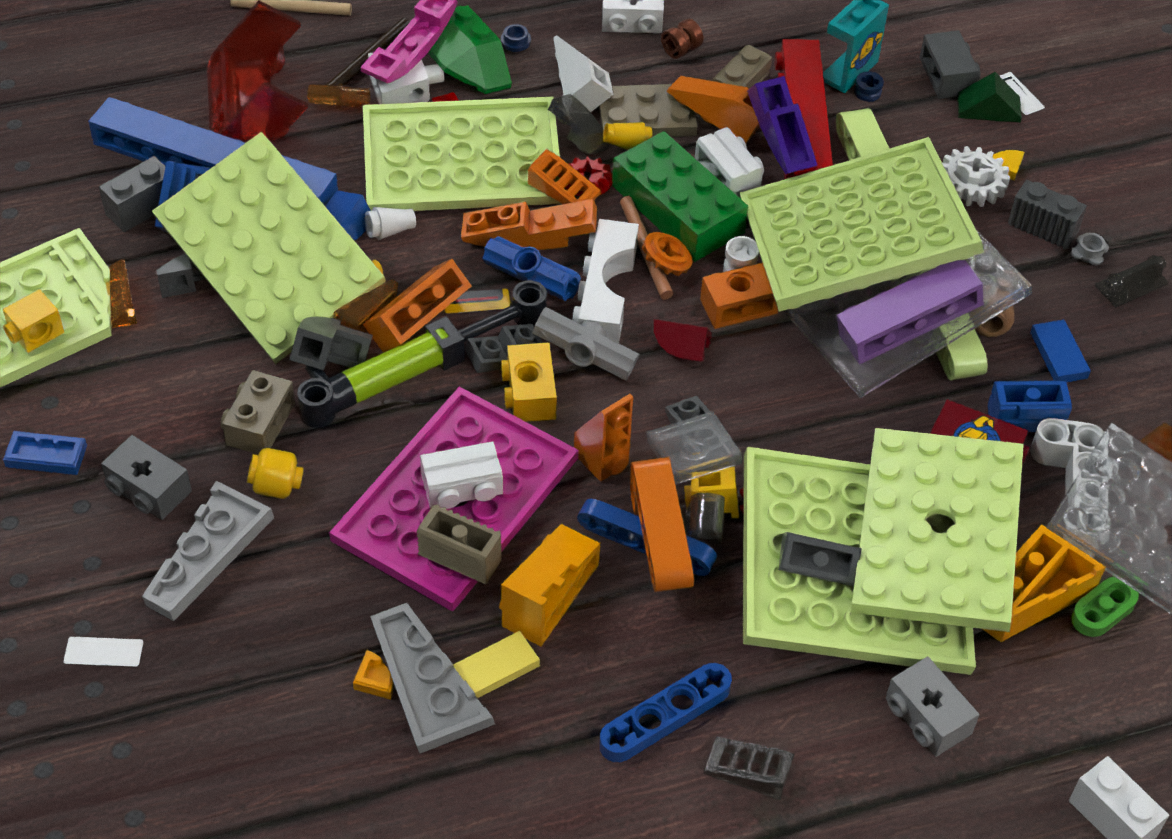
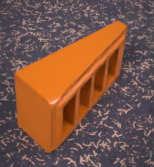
[528,149,600,204]

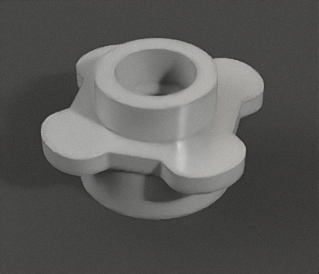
[1071,233,1109,266]

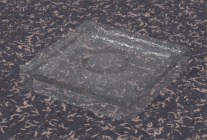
[646,411,742,484]

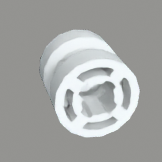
[723,236,759,272]

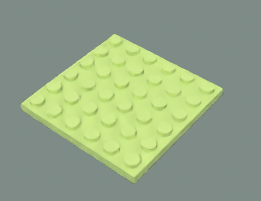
[740,137,984,312]
[743,447,976,675]

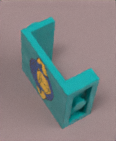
[823,0,889,93]

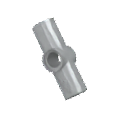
[532,307,640,381]

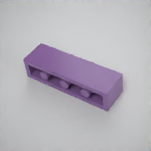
[837,260,984,365]

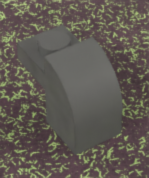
[289,316,373,370]

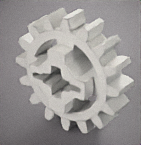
[942,146,1010,207]

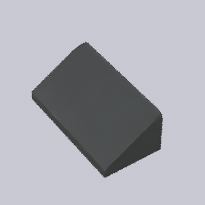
[779,532,862,586]

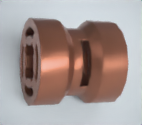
[661,18,704,59]

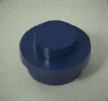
[501,24,531,52]

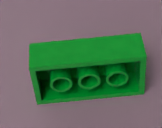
[612,131,748,262]

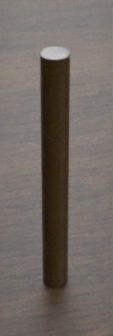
[324,18,409,95]

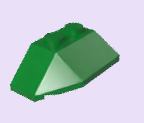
[428,5,512,94]

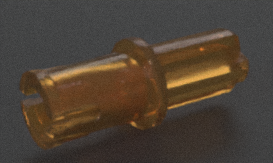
[307,83,371,109]

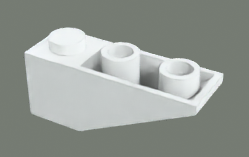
[553,35,613,116]

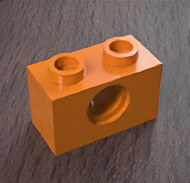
[700,263,778,329]

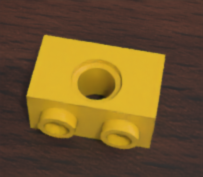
[501,343,557,422]

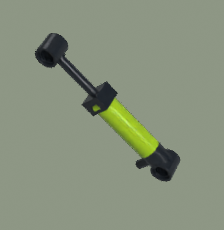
[297,280,547,428]

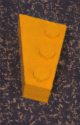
[499,524,600,647]
[982,524,1106,642]

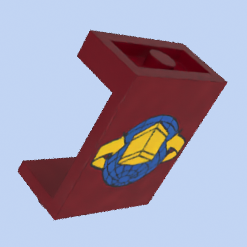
[930,399,1030,466]

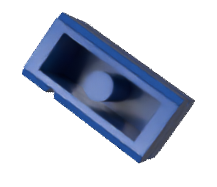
[988,381,1072,432]

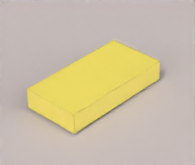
[453,631,540,699]

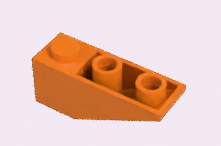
[667,76,760,143]
[574,394,633,482]

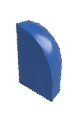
[325,190,371,240]

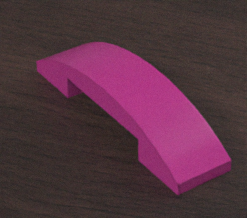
[361,0,458,83]

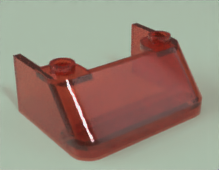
[207,0,308,143]

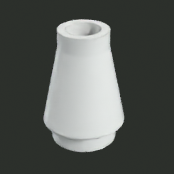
[365,207,416,240]

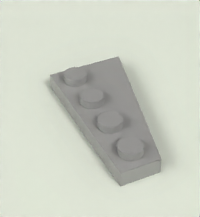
[142,481,274,621]
[370,603,495,754]

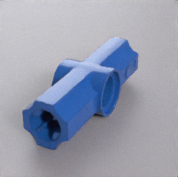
[482,236,581,301]

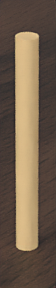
[230,0,352,16]

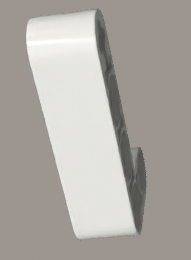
[1030,418,1107,557]

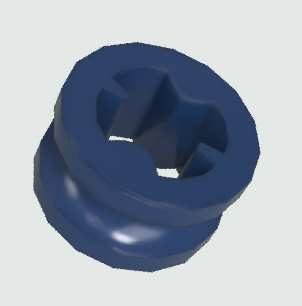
[854,71,884,102]

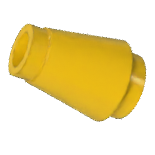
[603,122,652,150]

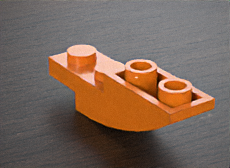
[461,199,597,250]

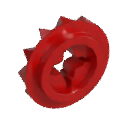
[565,155,613,196]

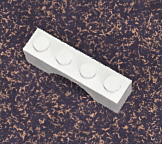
[572,219,639,343]

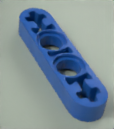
[577,499,717,576]
[599,663,732,762]

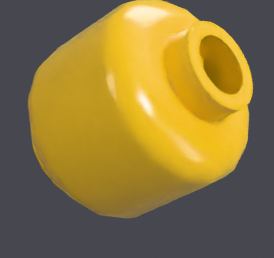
[247,448,303,499]

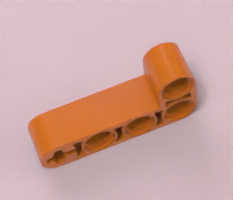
[630,457,694,592]

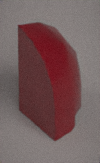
[654,319,712,362]

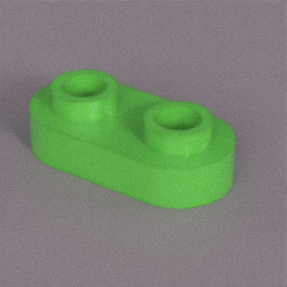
[1071,576,1139,637]

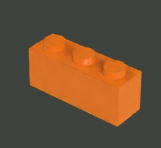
[363,258,472,352]

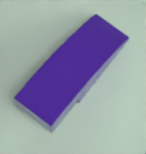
[747,76,817,174]

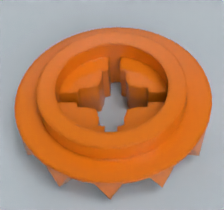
[642,232,693,276]

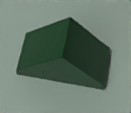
[957,72,1022,123]

